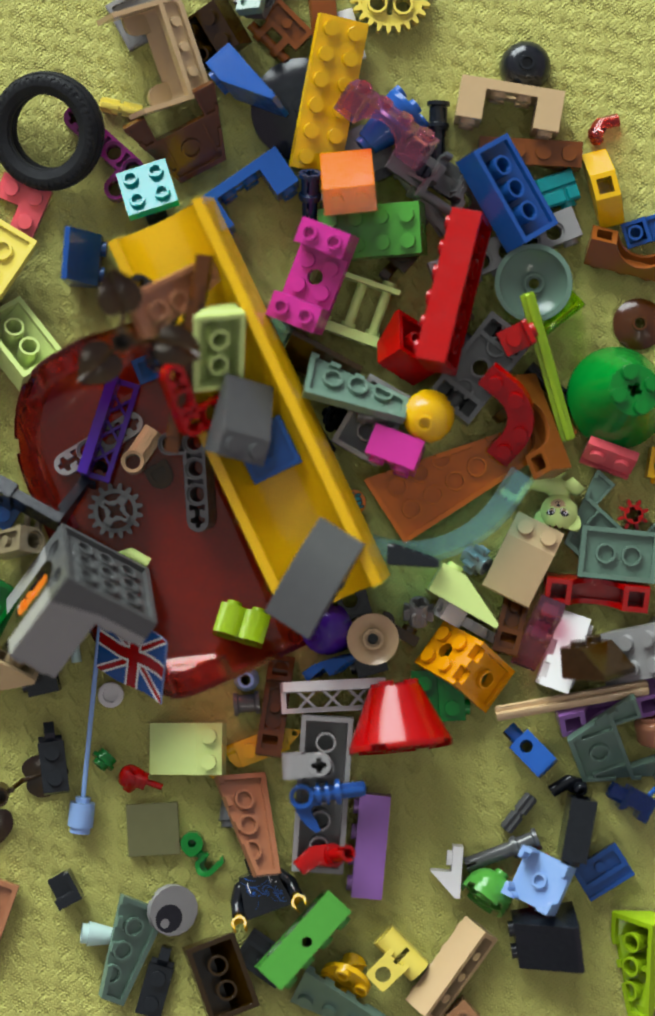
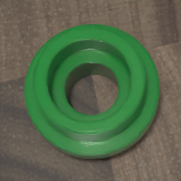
[92,748,116,771]

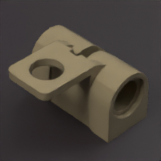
[0,514,46,560]

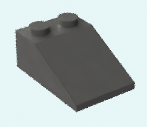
[204,373,273,467]

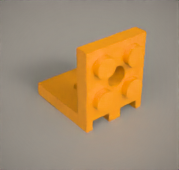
[415,621,515,713]

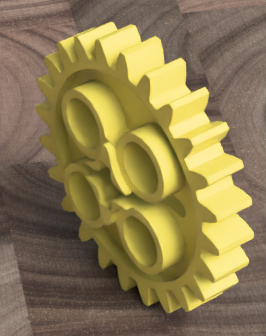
[349,0,431,36]

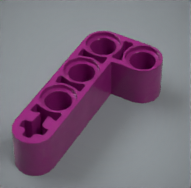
[64,108,143,203]

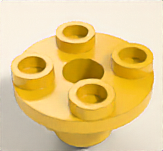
[320,952,371,998]

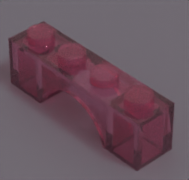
[333,78,440,171]

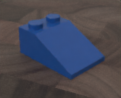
[206,42,289,117]
[61,226,107,289]

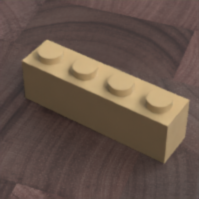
[405,915,498,1016]

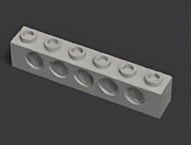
[427,206,583,283]

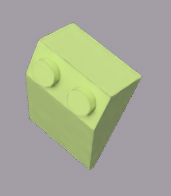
[427,561,499,629]
[149,723,227,775]

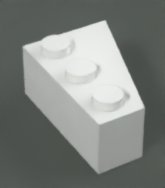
[535,609,593,694]

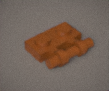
[247,0,312,63]

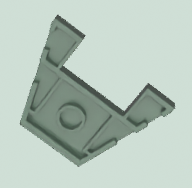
[563,469,655,557]
[567,693,655,782]

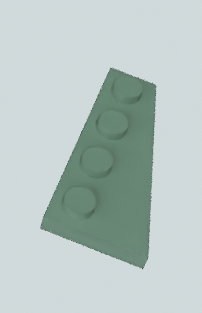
[302,351,409,424]

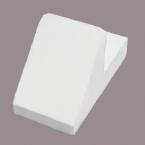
[430,843,464,899]

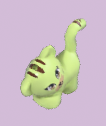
[500,471,585,532]

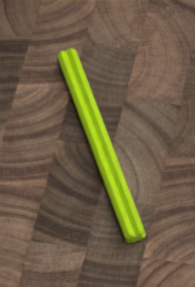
[520,292,575,442]

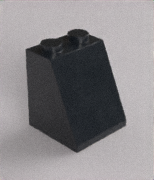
[507,901,585,973]

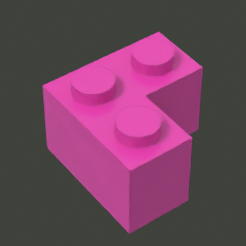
[365,423,425,479]

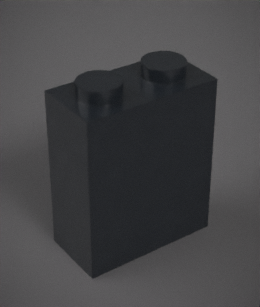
[556,793,598,867]

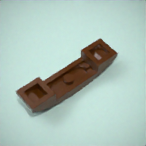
[492,597,528,658]
[255,654,295,758]

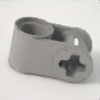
[281,752,332,780]

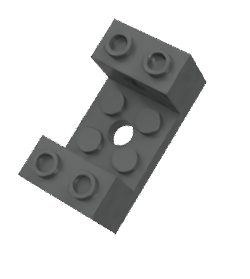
[430,311,529,426]

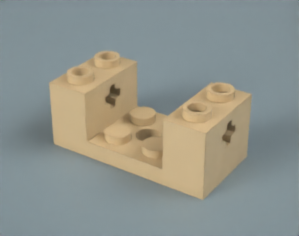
[453,74,566,140]

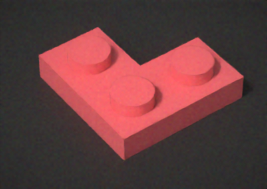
[0,172,53,239]

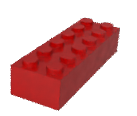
[413,207,492,376]

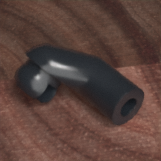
[548,775,588,797]

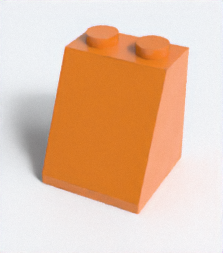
[320,148,377,216]

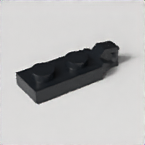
[38,721,70,796]
[135,945,175,1016]

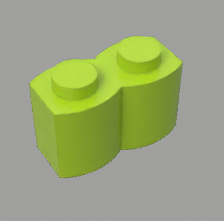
[212,599,271,649]

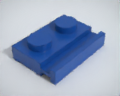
[574,842,635,902]

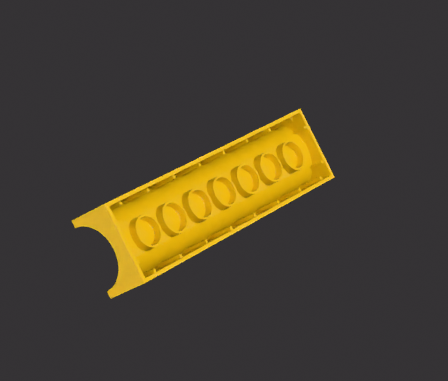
[107,196,391,603]

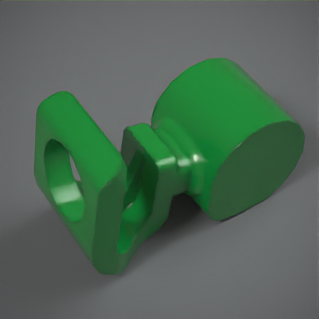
[180,830,225,877]

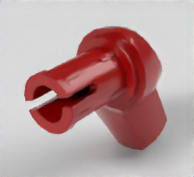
[293,843,356,876]

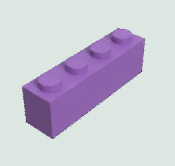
[346,792,391,900]

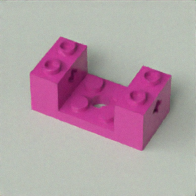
[266,216,360,335]

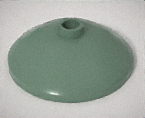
[495,244,573,321]

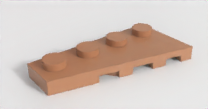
[129,260,221,346]
[214,772,281,878]

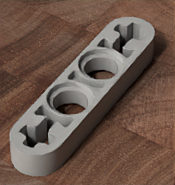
[54,412,144,476]

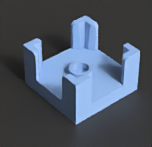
[501,845,577,916]

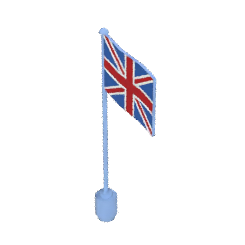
[67,626,168,835]

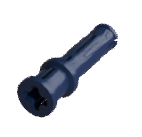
[298,169,322,221]

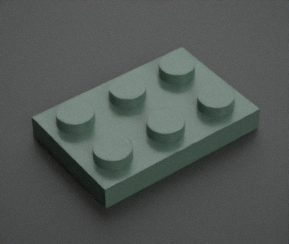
[577,525,655,584]

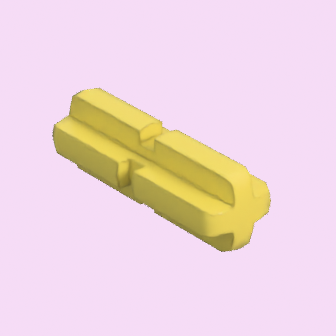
[99,97,143,119]

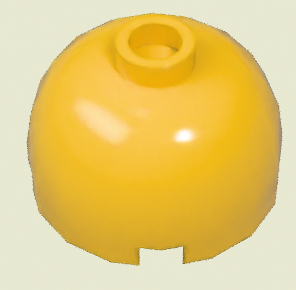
[403,389,455,443]

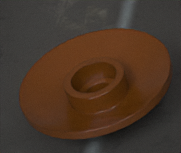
[613,298,655,350]

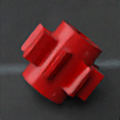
[616,499,649,530]

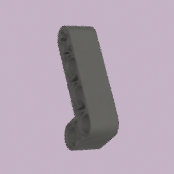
[158,433,217,532]

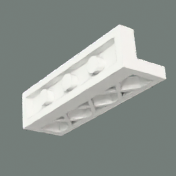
[280,677,385,714]

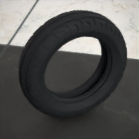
[0,71,105,191]

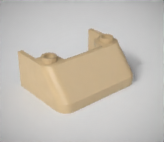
[97,0,209,120]

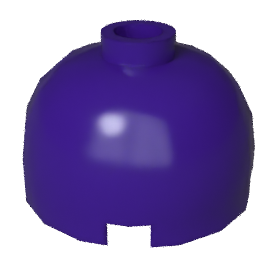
[302,604,352,655]

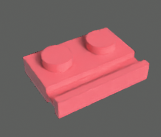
[579,435,640,480]

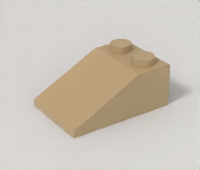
[481,511,565,609]

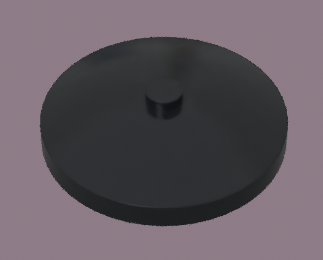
[251,58,353,160]

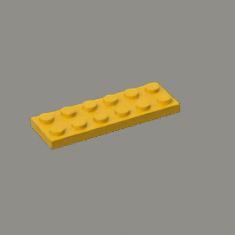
[288,12,369,171]

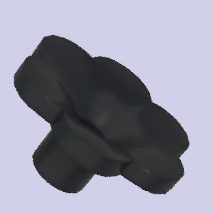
[322,405,348,432]

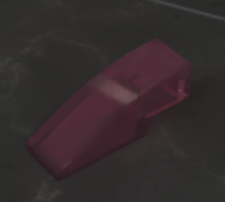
[511,595,566,672]

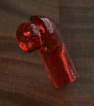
[588,113,620,146]

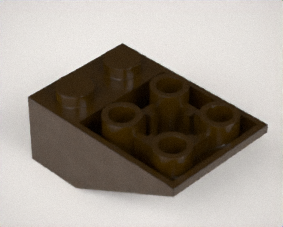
[188,0,252,72]

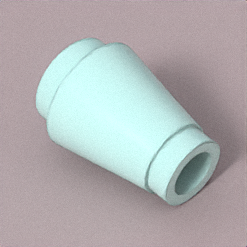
[80,921,113,947]

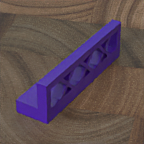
[77,376,141,484]

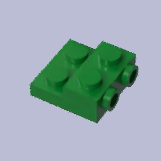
[411,670,470,722]

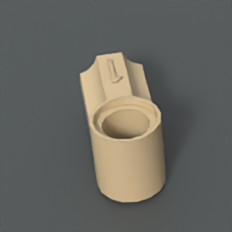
[121,424,162,475]

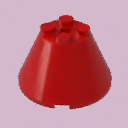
[349,678,453,756]

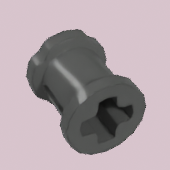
[233,691,261,716]

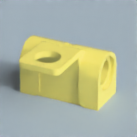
[366,924,428,991]

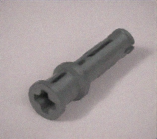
[463,828,542,873]

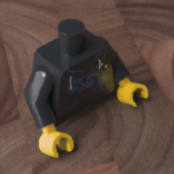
[230,858,310,933]

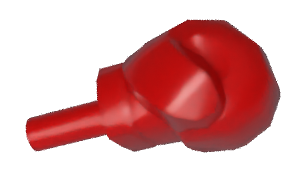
[118,764,163,793]

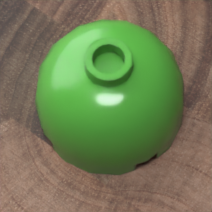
[461,868,512,918]

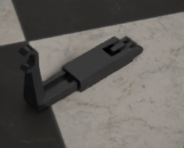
[0,461,108,531]

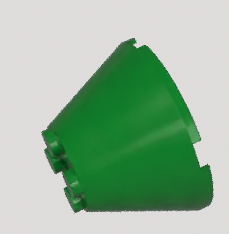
[566,347,655,448]

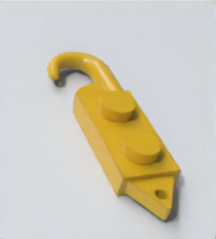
[209,727,301,779]

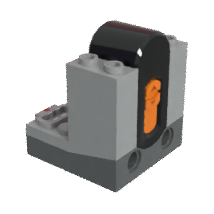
[0,523,157,678]

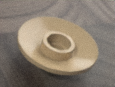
[347,613,399,665]

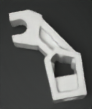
[432,597,495,643]

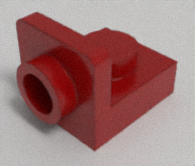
[496,318,539,357]

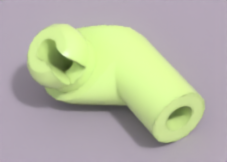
[118,547,152,567]

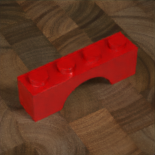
[542,572,651,614]

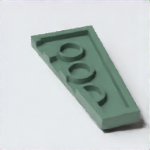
[98,893,158,1006]
[290,965,386,1016]

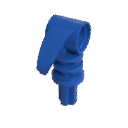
[290,778,366,833]

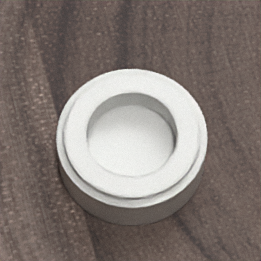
[98,682,124,708]

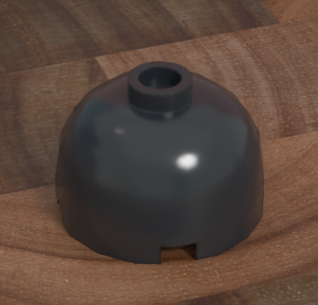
[499,41,551,87]

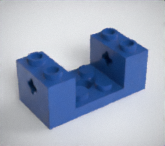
[203,146,299,238]

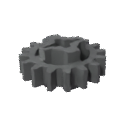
[88,483,144,539]

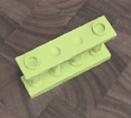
[310,270,401,350]

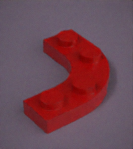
[478,362,535,467]

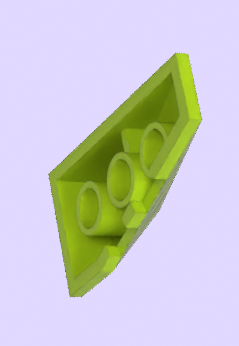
[611,910,655,1016]

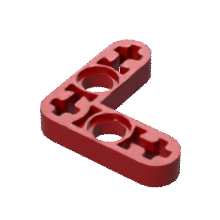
[158,364,220,437]

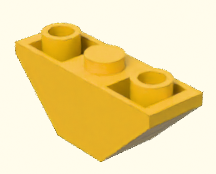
[582,148,625,228]

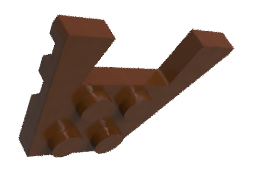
[123,80,226,183]

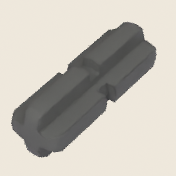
[501,792,537,833]

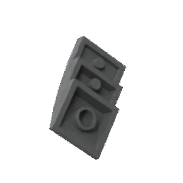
[265,517,366,639]

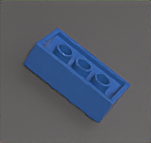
[455,133,558,253]

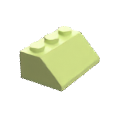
[0,296,65,392]
[192,303,246,393]

